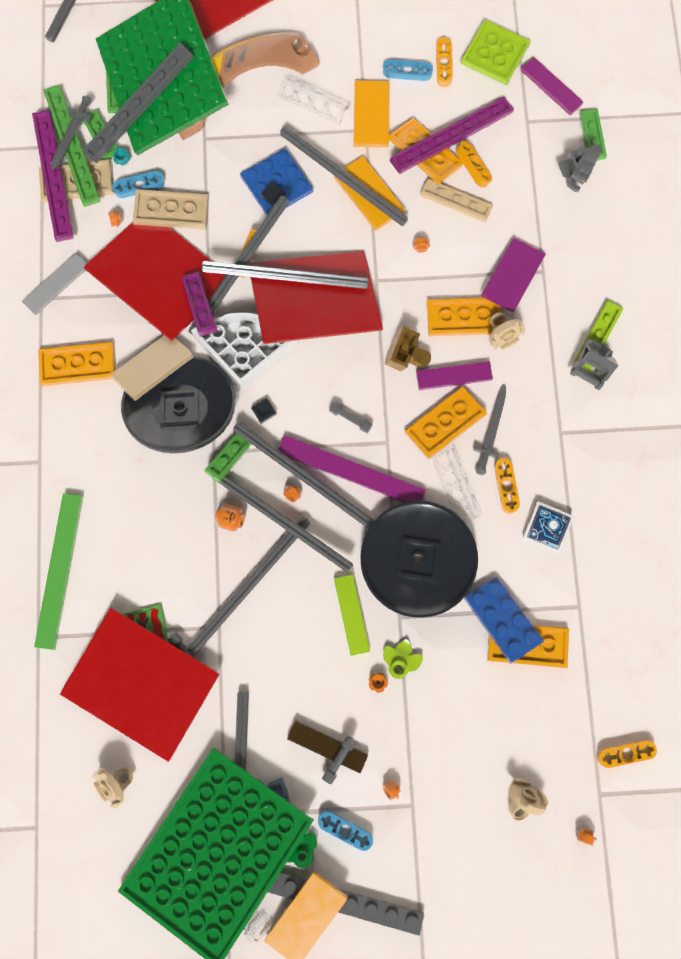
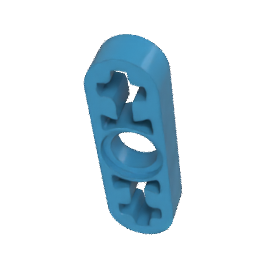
[382,59,433,81]
[112,171,165,198]
[318,811,373,851]

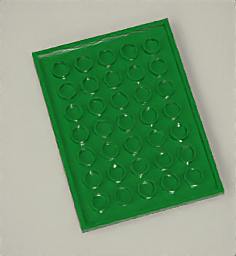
[95,0,229,156]
[117,748,314,959]

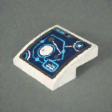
[523,501,574,553]

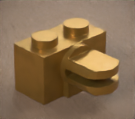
[385,326,431,372]

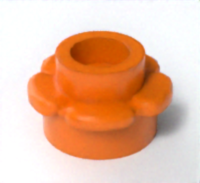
[108,209,122,227]
[413,238,431,253]
[283,485,301,502]
[368,673,388,693]
[383,780,401,801]
[577,828,597,846]

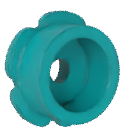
[113,148,131,166]

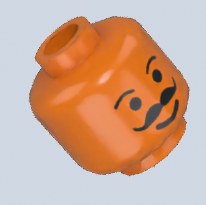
[215,504,245,531]

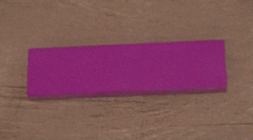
[521,57,584,116]
[181,271,217,337]
[416,361,493,391]

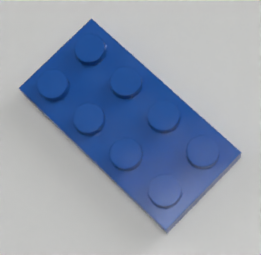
[464,577,544,665]

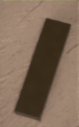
[287,720,369,774]

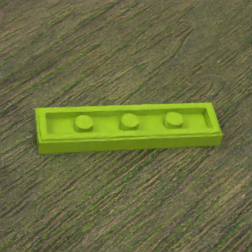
[574,300,624,371]
[334,574,370,656]

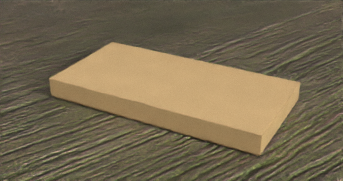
[39,159,114,203]
[133,189,208,230]
[110,336,193,401]

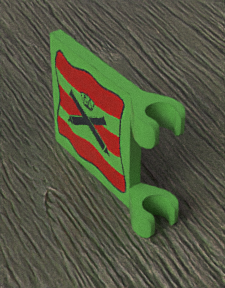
[123,604,169,642]

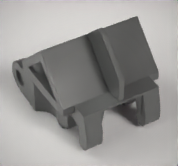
[558,144,602,193]
[570,339,619,390]

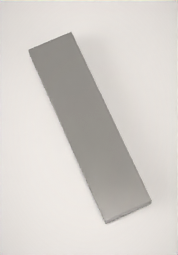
[22,253,87,316]

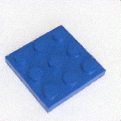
[240,148,314,216]

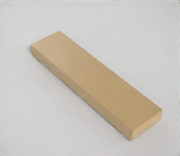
[420,178,493,223]

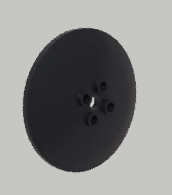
[121,356,236,454]
[360,500,478,618]

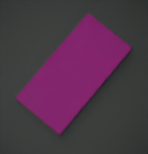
[481,238,546,313]

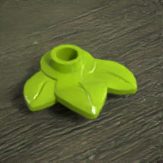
[383,640,423,679]

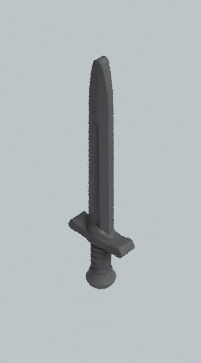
[51,95,92,170]
[473,386,506,475]

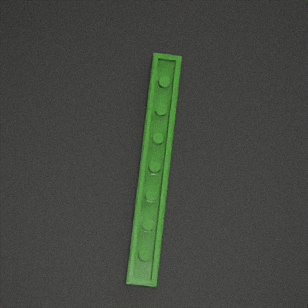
[43,85,101,207]
[34,493,83,650]

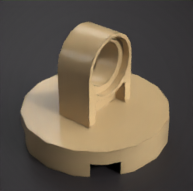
[489,313,526,350]
[92,767,133,808]
[508,779,549,821]

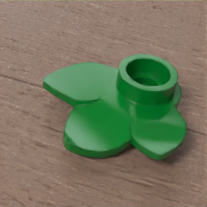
[287,831,317,869]

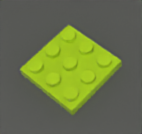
[461,20,531,86]

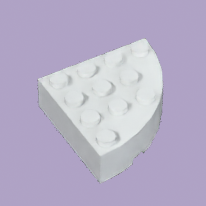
[191,313,298,391]

